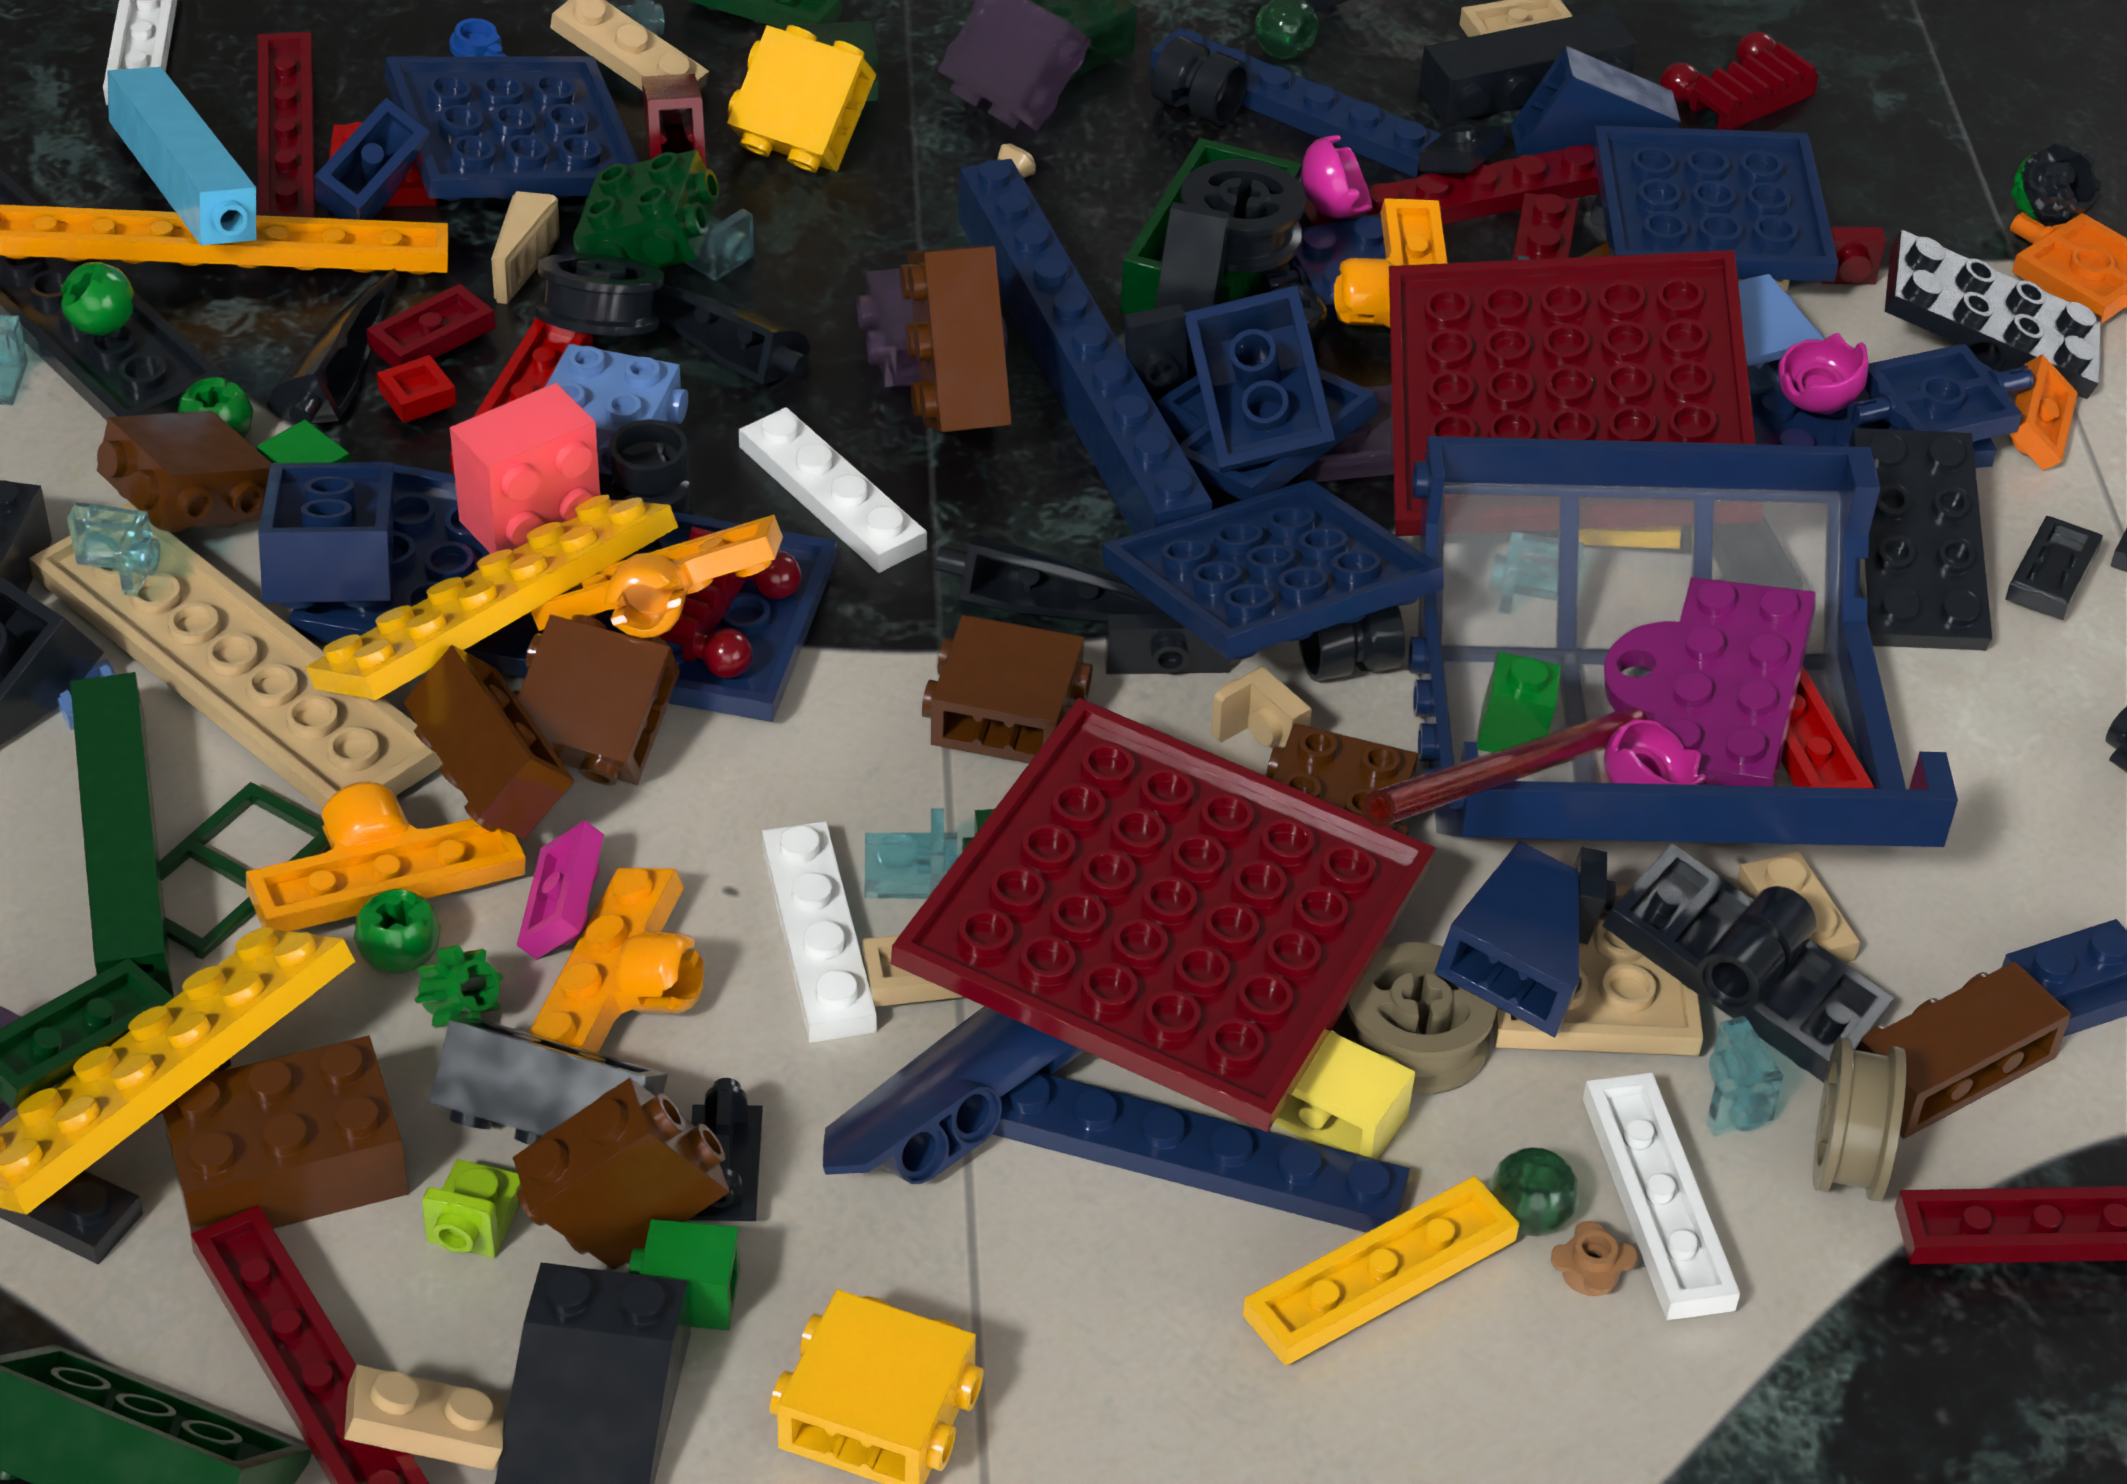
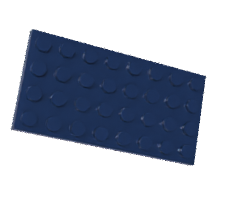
[289,461,837,722]

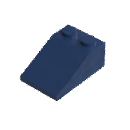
[1183,285,1336,473]
[258,462,395,609]

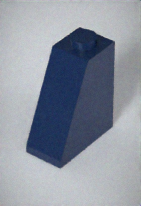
[1510,46,1681,157]
[1434,840,1579,1038]

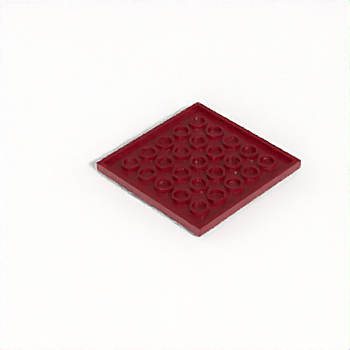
[1389,250,1762,536]
[890,698,1436,1133]

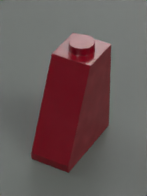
[642,74,707,169]

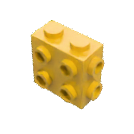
[727,25,877,173]
[770,1289,984,1484]

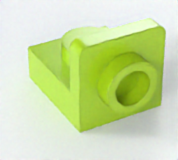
[421,1159,522,1258]

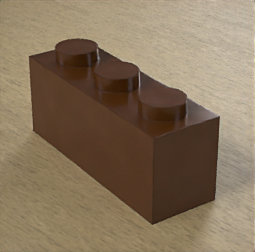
[403,645,575,839]
[1856,961,2071,1139]

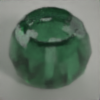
[1254,0,1319,60]
[1489,1147,1579,1237]

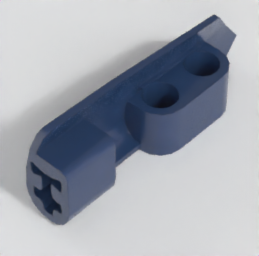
[823,1006,1085,1184]

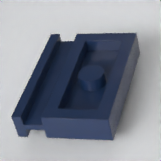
[2001,919,2127,1037]

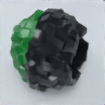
[2010,143,2101,226]

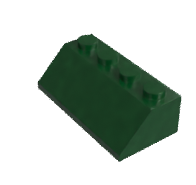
[0,1344,312,1484]

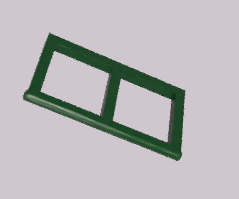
[159,782,330,959]

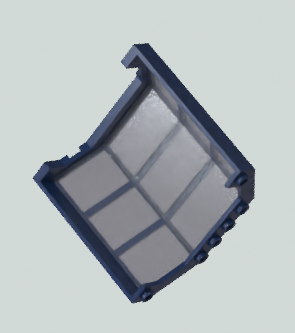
[1408,436,1958,847]

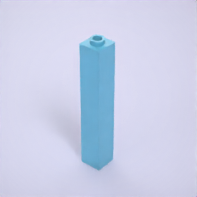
[107,66,256,245]

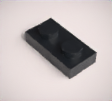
[0,1170,143,1265]

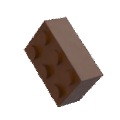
[899,245,1012,432]
[162,1035,409,1233]

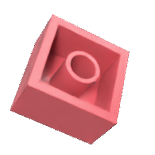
[450,383,600,554]

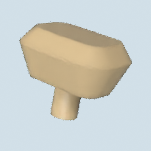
[997,143,1036,179]

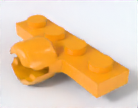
[1334,199,1447,328]
[531,515,783,639]
[246,781,526,931]
[528,868,705,1053]

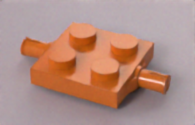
[2010,212,2127,324]

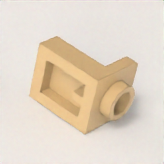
[1211,666,1312,750]

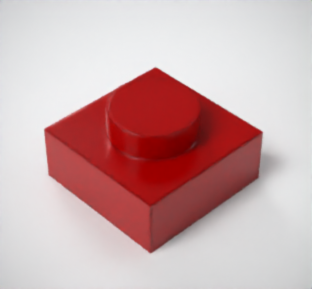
[377,355,457,423]

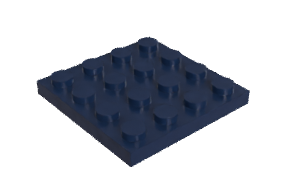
[384,56,639,201]
[1592,125,1838,282]
[1102,479,1444,660]

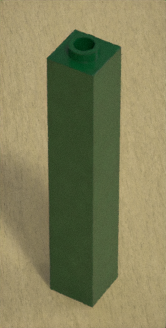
[70,672,174,997]

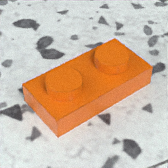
[2009,354,2078,471]

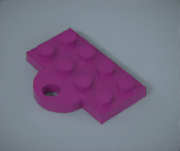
[1604,577,1816,787]

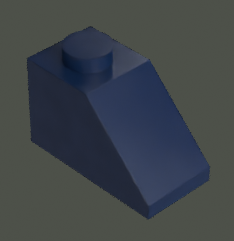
[315,97,430,220]

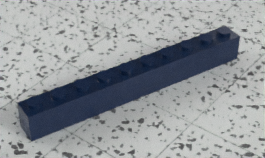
[959,159,1212,534]

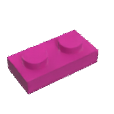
[517,820,604,960]

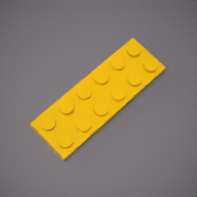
[305,495,678,700]
[0,927,355,1215]

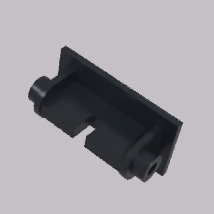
[689,1078,763,1221]

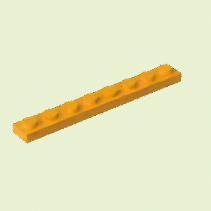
[0,205,448,275]

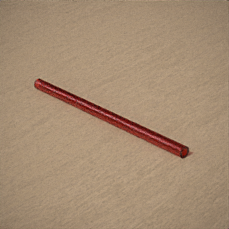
[1363,707,1648,827]

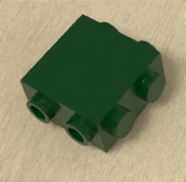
[573,149,719,268]

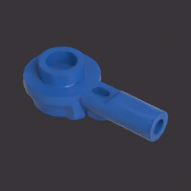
[449,18,507,57]

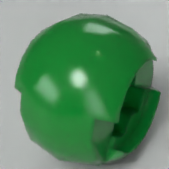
[61,262,134,336]
[178,377,253,438]
[354,889,441,974]

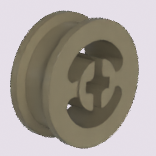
[1340,942,1497,1094]
[1813,1037,1906,1201]

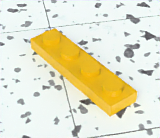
[1242,1175,1519,1366]

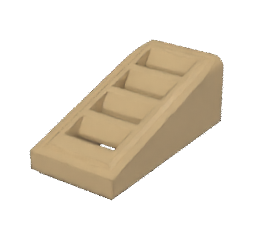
[491,191,560,304]

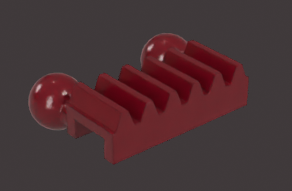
[1660,31,1819,130]
[658,526,802,678]

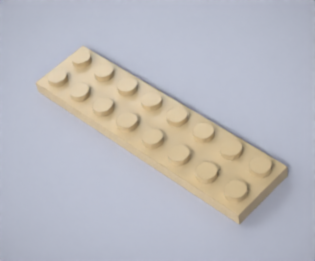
[29,502,442,810]

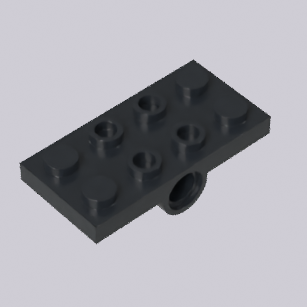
[1884,229,2101,399]
[1849,428,1992,651]
[1602,843,1894,1083]

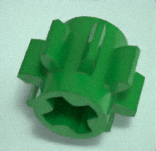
[415,945,503,1028]

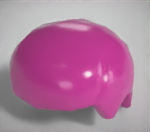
[1301,135,1373,219]
[1778,333,1868,415]
[1604,719,1707,785]

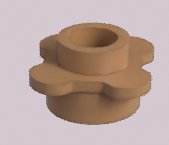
[1551,1221,1638,1296]

